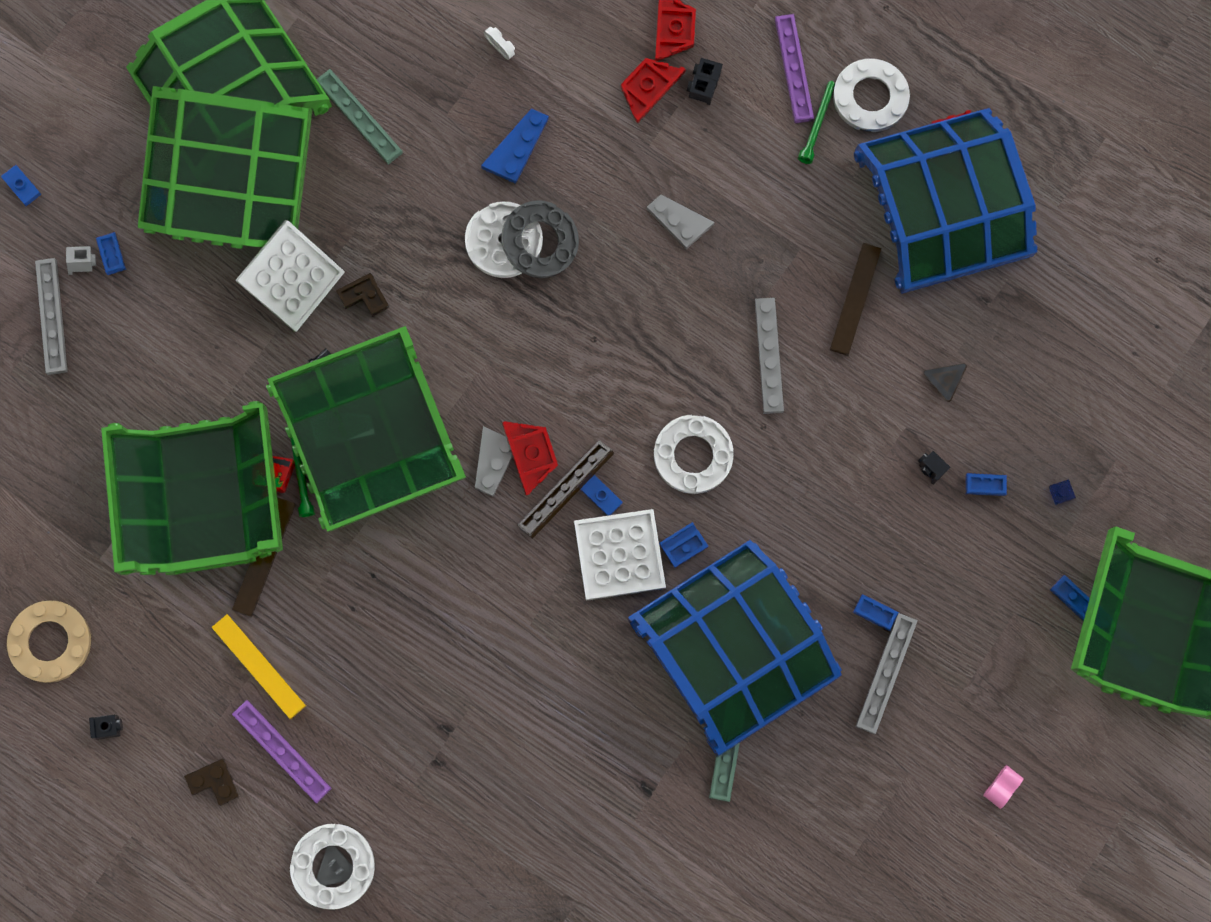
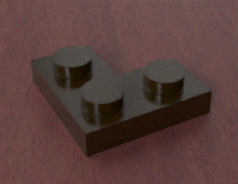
[336,273,390,317]
[184,759,240,806]

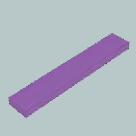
[775,14,814,123]
[232,700,332,803]

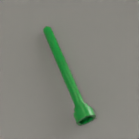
[798,81,835,164]
[290,437,315,517]

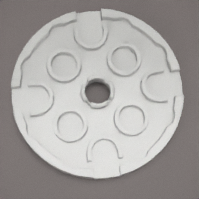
[465,202,543,278]

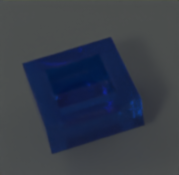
[1049,479,1076,505]

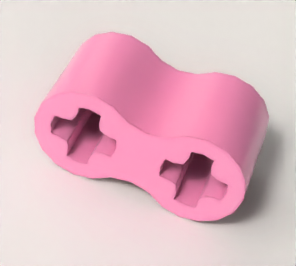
[983,765,1024,809]

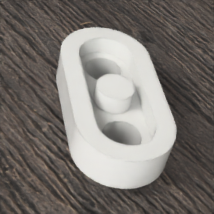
[484,27,515,60]

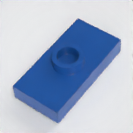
[1,165,41,206]
[96,232,126,275]
[966,473,1007,496]
[580,475,623,516]
[853,594,899,631]

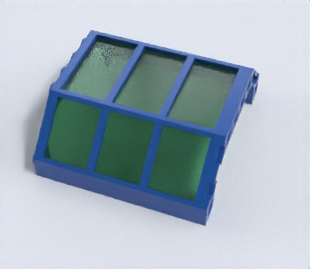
[854,108,1037,294]
[628,540,842,757]

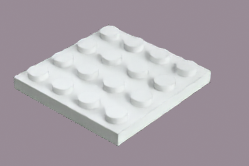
[235,220,345,332]
[574,509,666,601]

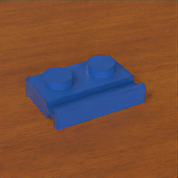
[659,522,708,569]

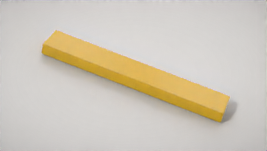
[212,614,306,719]

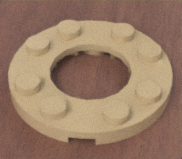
[7,601,91,683]

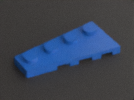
[481,108,549,184]

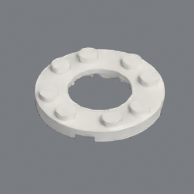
[833,59,910,132]
[654,415,734,494]
[290,824,375,909]

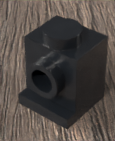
[692,58,723,88]
[686,75,717,105]
[918,451,950,485]
[89,714,123,740]

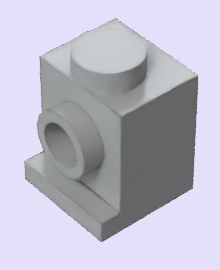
[66,246,96,275]

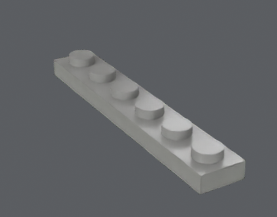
[35,258,68,375]
[755,298,784,414]
[855,613,918,734]

